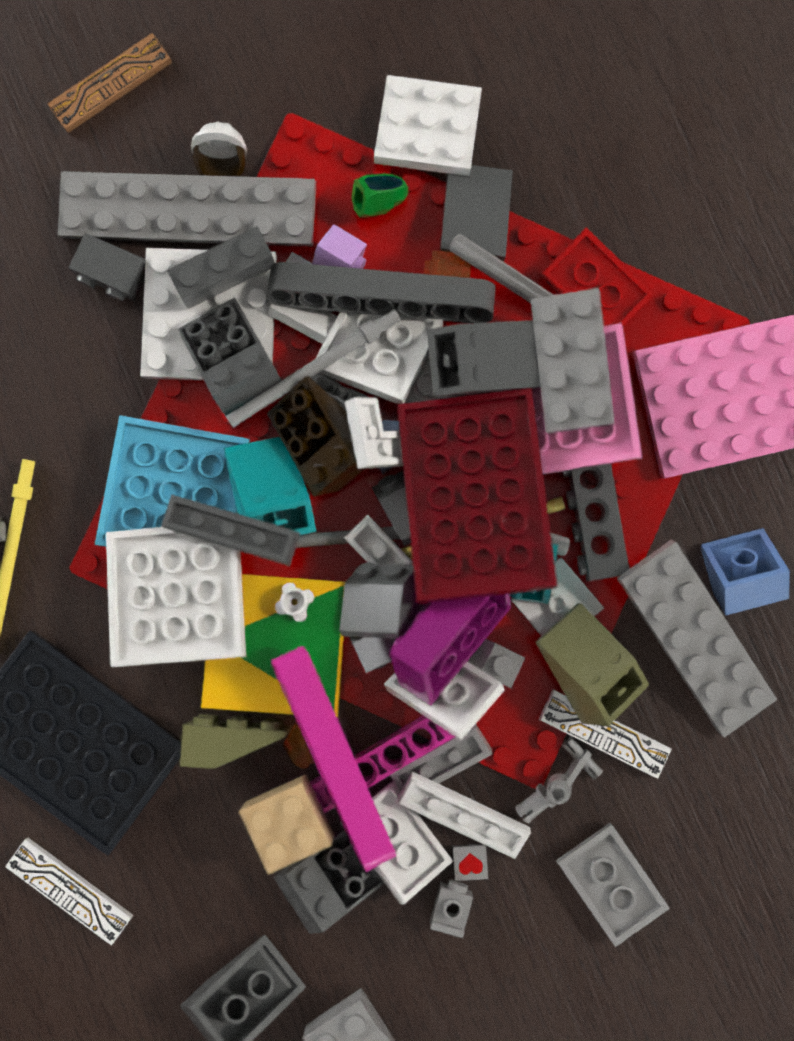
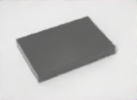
[440,165,513,262]

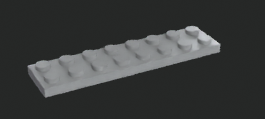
[58,171,316,247]

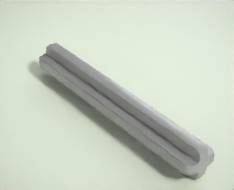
[449,234,553,303]

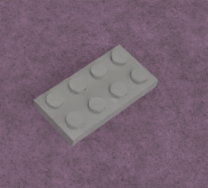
[531,288,615,434]

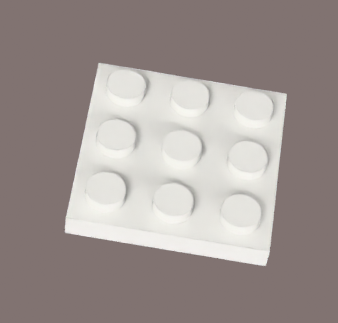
[374,75,482,176]
[315,312,443,404]

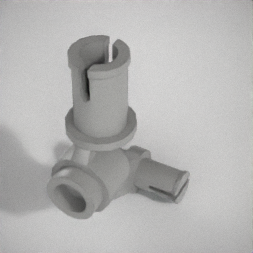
[516,736,603,823]

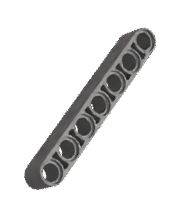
[266,262,496,323]

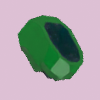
[351,173,408,218]

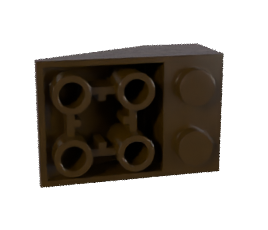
[267,376,366,497]

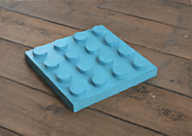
[95,415,250,547]

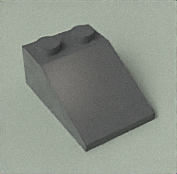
[180,935,306,1041]

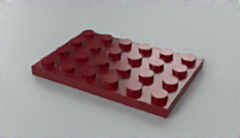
[397,388,558,604]

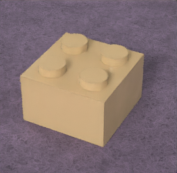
[239,774,334,874]

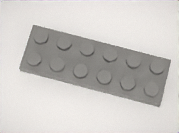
[617,540,777,738]

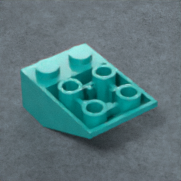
[224,437,317,535]

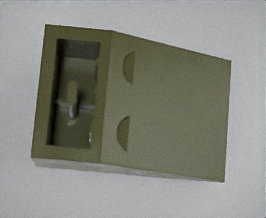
[535,603,649,726]
[180,714,292,769]

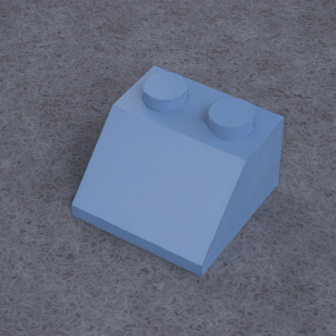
[701,528,790,616]

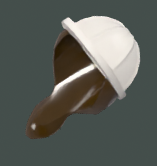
[191,121,247,177]

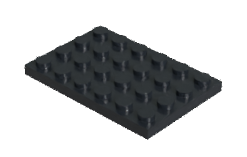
[0,630,182,856]

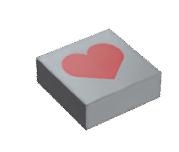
[452,843,488,881]

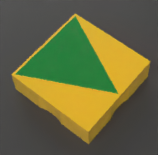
[201,574,345,717]

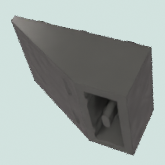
[178,298,282,417]
[427,320,540,399]
[273,828,384,934]

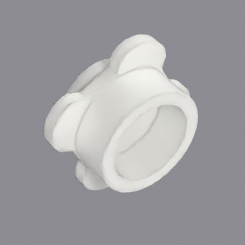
[275,583,314,622]

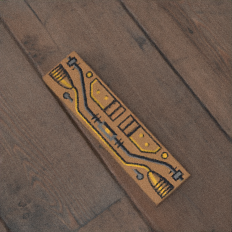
[48,33,172,133]

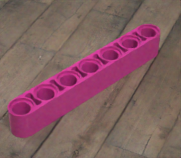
[271,646,396,872]
[310,715,455,813]

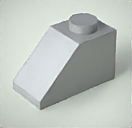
[467,639,525,688]

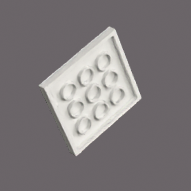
[140,248,277,380]
[106,527,246,667]

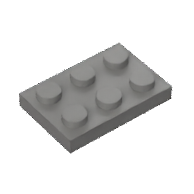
[556,823,670,947]

